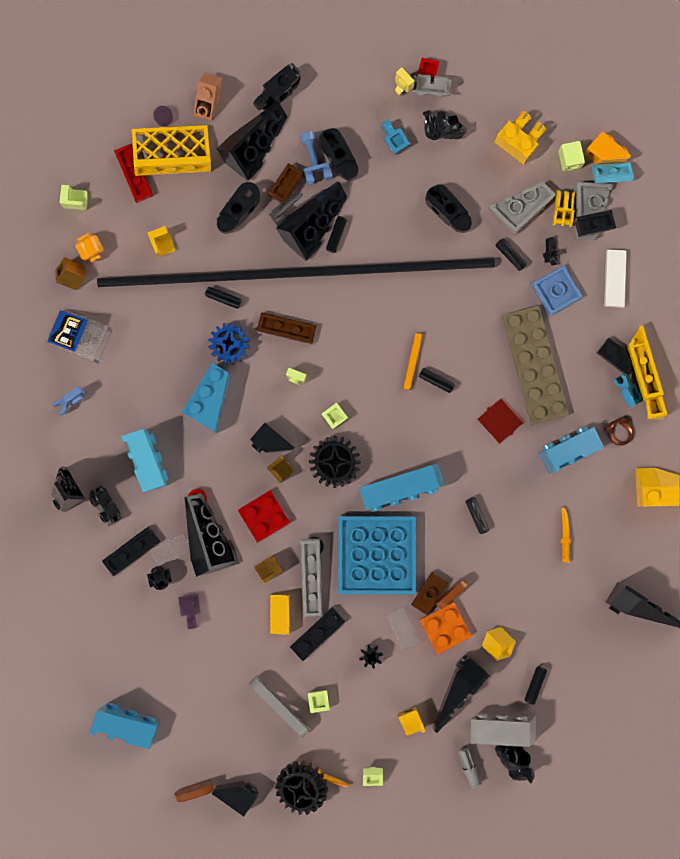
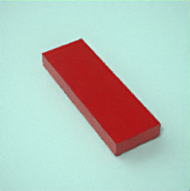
[114,144,154,203]

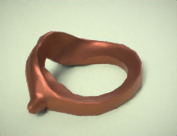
[603,418,634,446]

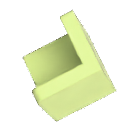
[558,141,585,172]
[59,185,88,210]

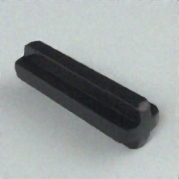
[326,216,347,253]
[496,238,527,271]
[205,287,242,309]
[419,368,455,393]
[465,497,489,534]
[524,666,547,705]

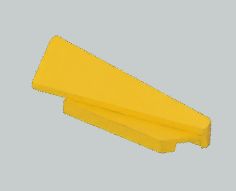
[628,325,668,420]

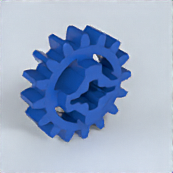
[208,323,250,365]

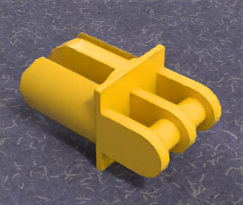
[552,190,575,227]

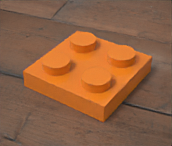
[419,602,472,655]

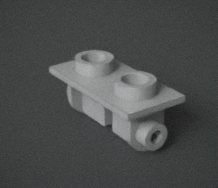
[412,74,451,97]

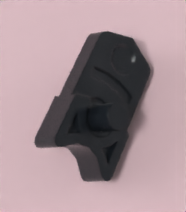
[543,237,560,266]

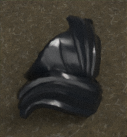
[423,110,467,140]
[495,745,535,784]

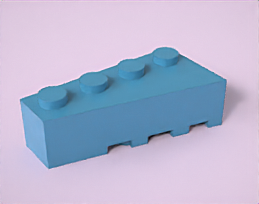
[359,464,445,512]

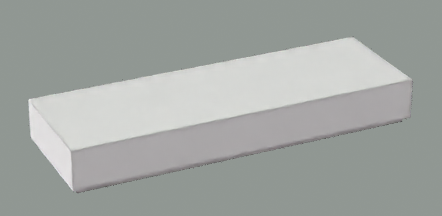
[604,250,626,308]

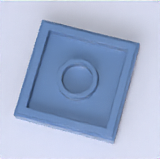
[531,265,583,317]

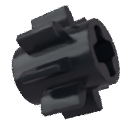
[147,566,172,590]
[359,644,383,669]

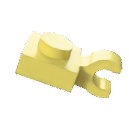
[394,67,414,96]

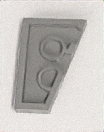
[488,182,556,235]
[574,182,613,240]

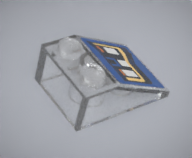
[45,308,113,364]

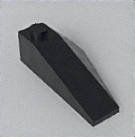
[217,101,287,181]
[276,182,347,261]
[52,466,86,512]
[184,494,239,577]
[606,583,680,628]
[433,655,490,733]

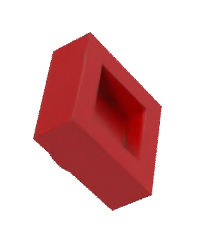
[417,57,440,82]

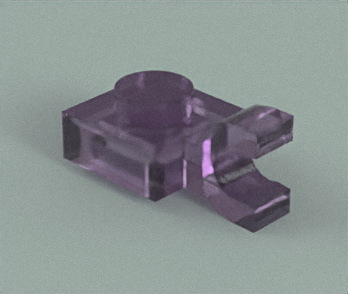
[178,594,201,629]

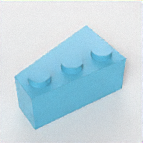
[121,429,169,493]

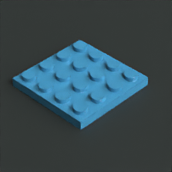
[338,516,416,594]

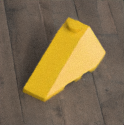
[636,468,680,507]

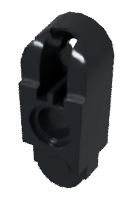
[253,63,301,110]
[319,128,359,181]
[216,182,261,234]
[425,184,472,233]

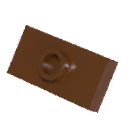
[268,163,304,205]
[411,572,448,616]

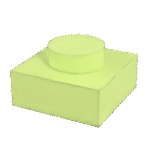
[286,368,307,385]
[321,403,348,429]
[308,689,330,713]
[363,767,383,786]

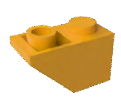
[584,131,631,164]

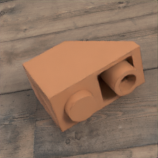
[193,73,223,121]

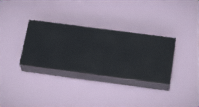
[102,526,160,576]

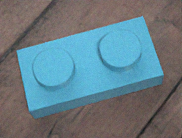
[592,163,634,183]

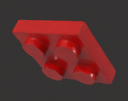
[238,490,290,543]

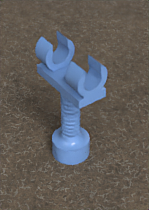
[300,132,333,185]

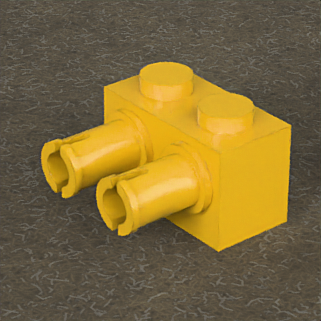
[494,111,546,165]

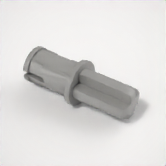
[458,748,481,789]

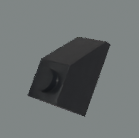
[250,422,295,453]
[212,781,259,817]

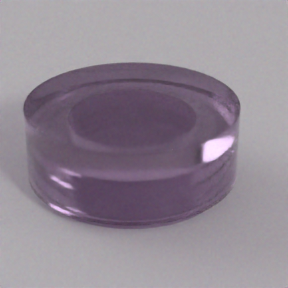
[153,106,173,126]

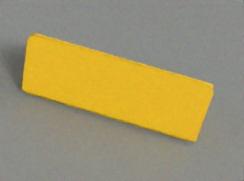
[270,594,290,635]

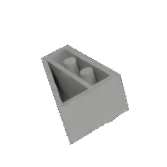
[471,713,536,747]

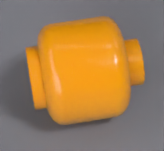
[75,233,104,262]

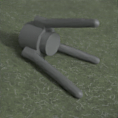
[269,192,303,226]

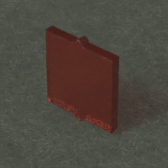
[477,398,523,444]

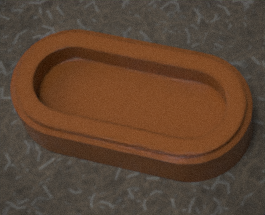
[435,577,468,609]
[174,781,214,802]

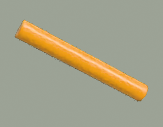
[403,333,422,390]

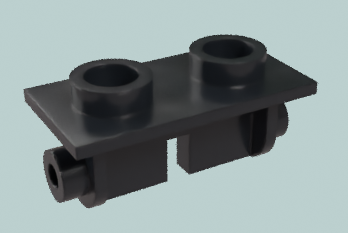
[89,486,122,526]

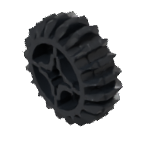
[309,436,361,488]
[275,760,328,815]

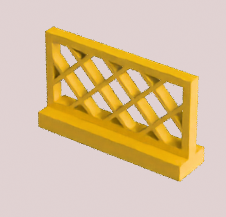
[132,125,211,176]

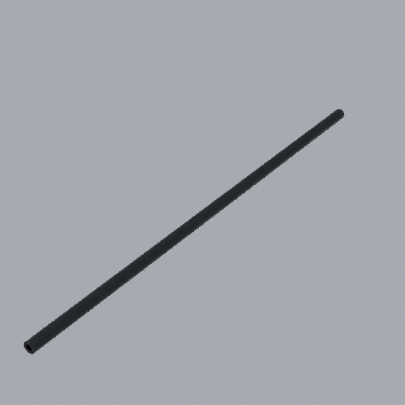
[97,258,495,287]

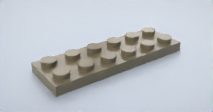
[501,305,569,425]

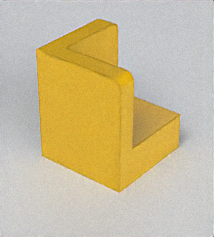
[148,226,176,258]
[482,627,516,661]
[398,707,425,736]

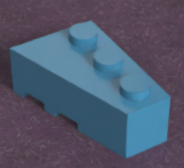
[182,363,231,433]
[539,426,604,473]
[89,703,160,749]

